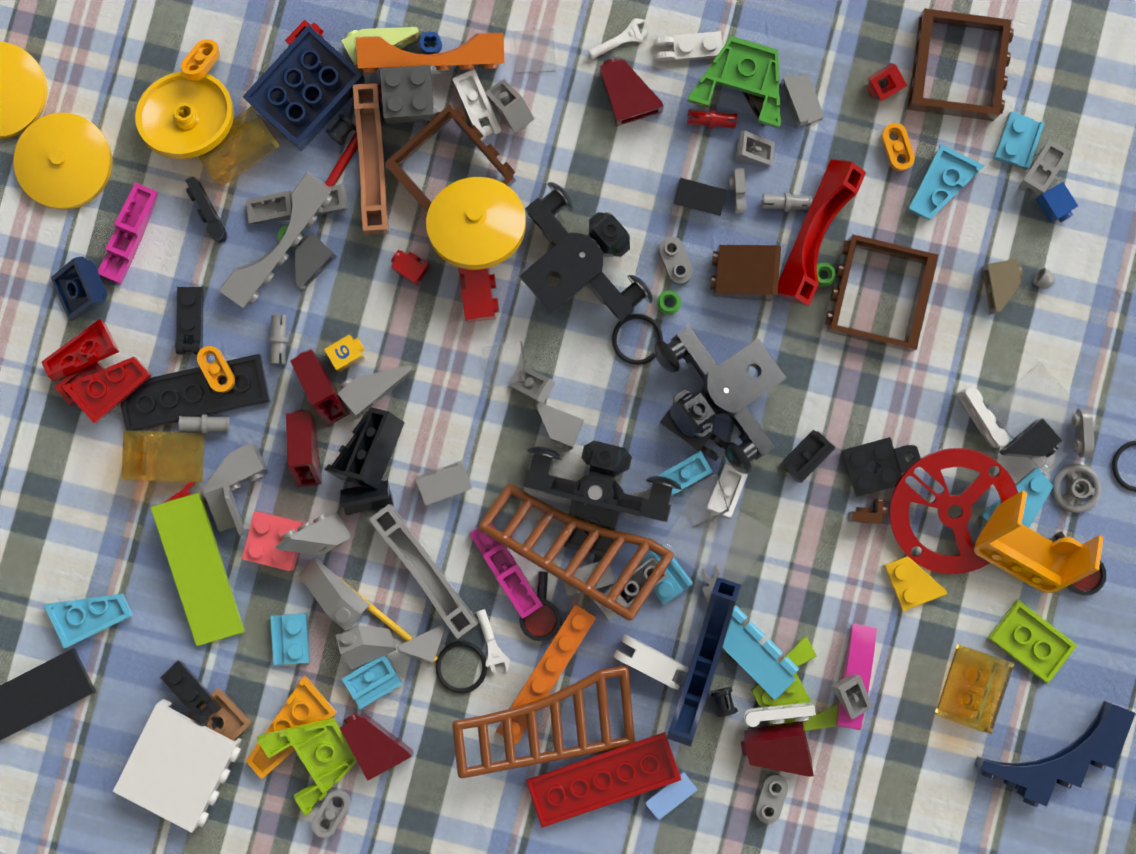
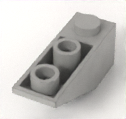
[200,443,268,504]
[275,512,352,556]
[594,556,668,621]

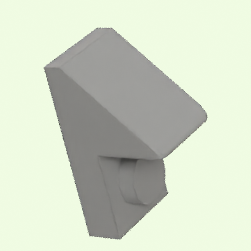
[508,365,555,404]

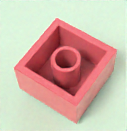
[242,511,307,571]

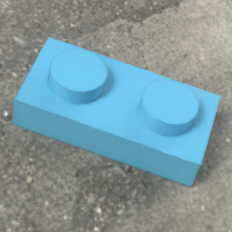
[658,451,713,496]

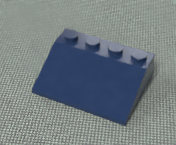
[243,25,366,152]

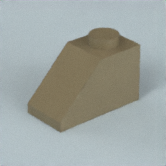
[982,259,1023,315]

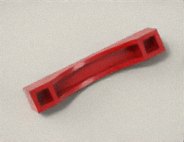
[777,159,866,306]

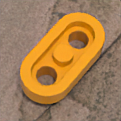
[181,39,220,81]
[881,123,915,172]
[197,346,235,393]

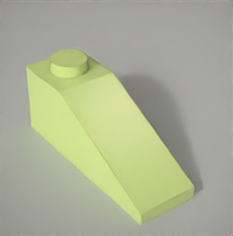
[341,27,421,71]

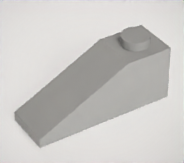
[337,365,415,417]
[299,557,370,631]

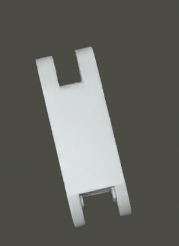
[613,634,689,690]

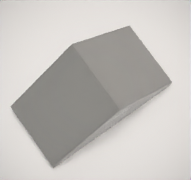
[735,130,775,166]
[397,624,445,664]
[831,673,873,720]

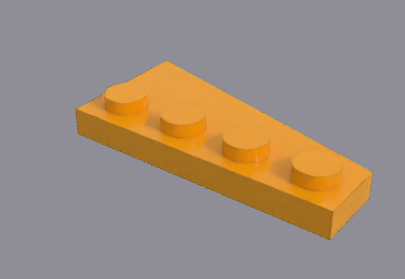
[246,676,337,779]

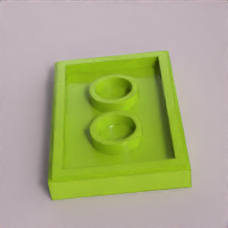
[987,599,1078,684]

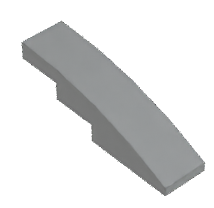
[246,184,348,224]

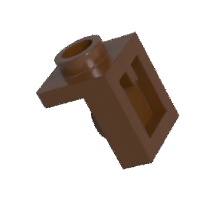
[848,499,887,524]

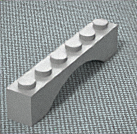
[219,171,332,308]
[369,504,479,639]

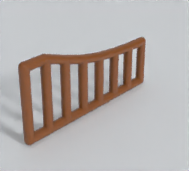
[478,483,674,621]
[452,665,635,779]

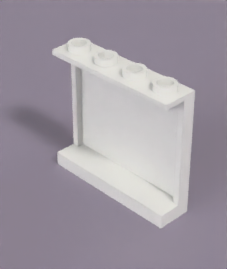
[113,699,242,833]

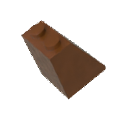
[710,245,781,301]

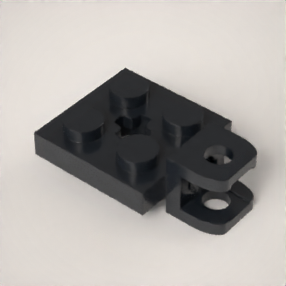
[842,437,920,497]

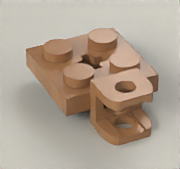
[188,688,253,741]

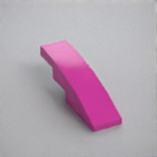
[98,182,158,285]
[469,523,543,619]
[836,623,877,730]

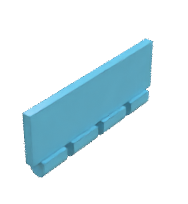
[723,606,799,700]

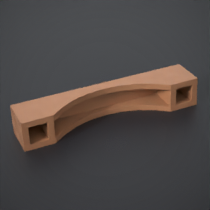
[353,83,389,236]

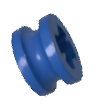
[420,31,442,54]

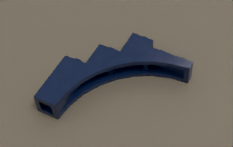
[666,577,741,747]
[974,701,1136,807]

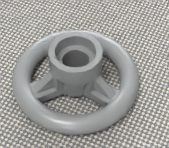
[1052,464,1101,513]

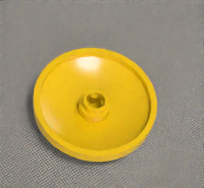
[0,42,48,139]
[135,71,234,159]
[13,113,113,210]
[426,177,526,270]

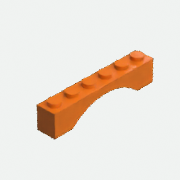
[355,32,505,73]
[496,603,596,745]

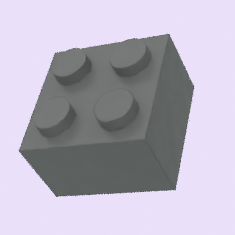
[380,65,435,124]

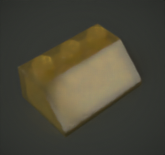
[198,106,280,187]
[935,644,1014,734]

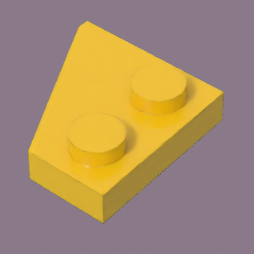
[884,556,947,611]

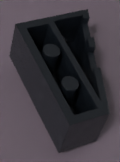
[324,407,405,490]

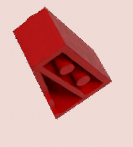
[458,267,499,323]

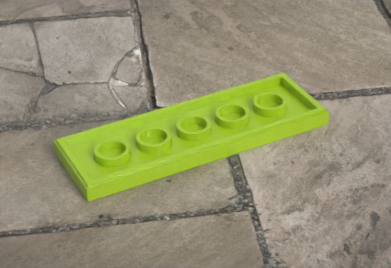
[151,492,245,646]

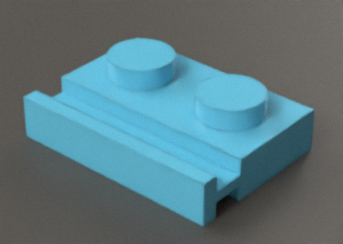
[993,111,1045,170]
[639,544,693,605]
[270,613,311,665]
[342,655,403,710]

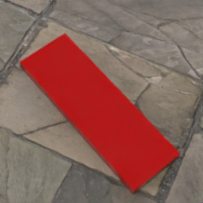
[526,732,682,828]

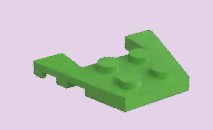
[687,36,781,129]

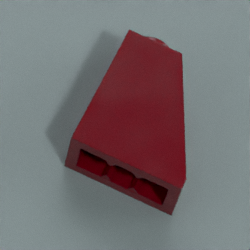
[599,58,664,127]
[290,349,350,426]
[286,410,322,487]
[340,712,414,781]
[741,721,814,777]

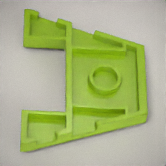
[751,636,838,731]
[257,718,357,816]

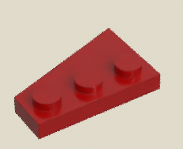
[41,319,120,381]
[61,357,152,424]

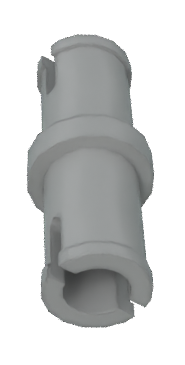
[761,192,812,212]
[269,315,288,364]
[179,414,230,434]

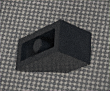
[999,418,1062,458]

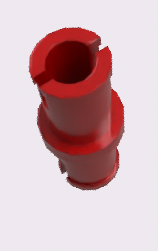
[687,109,737,129]

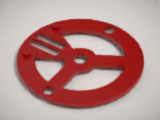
[889,448,1018,574]

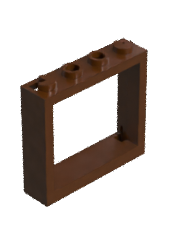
[907,8,1014,121]
[384,104,516,213]
[825,234,939,352]

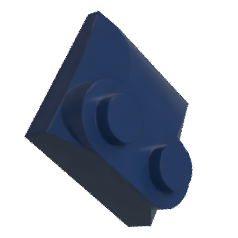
[51,256,107,321]

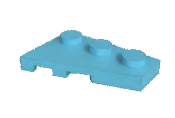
[907,144,985,221]
[980,468,1054,528]
[43,593,133,649]

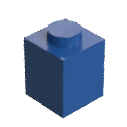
[1035,182,1078,223]

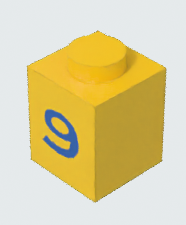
[324,334,365,372]

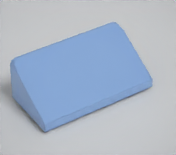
[644,770,698,820]

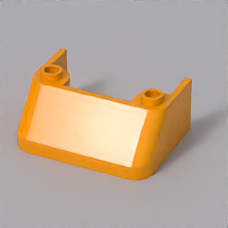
[974,491,1103,593]

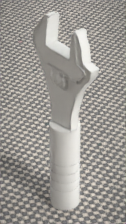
[588,18,649,59]
[476,609,510,674]

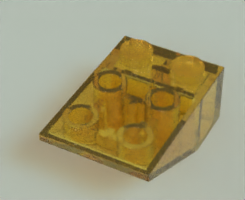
[121,431,205,482]

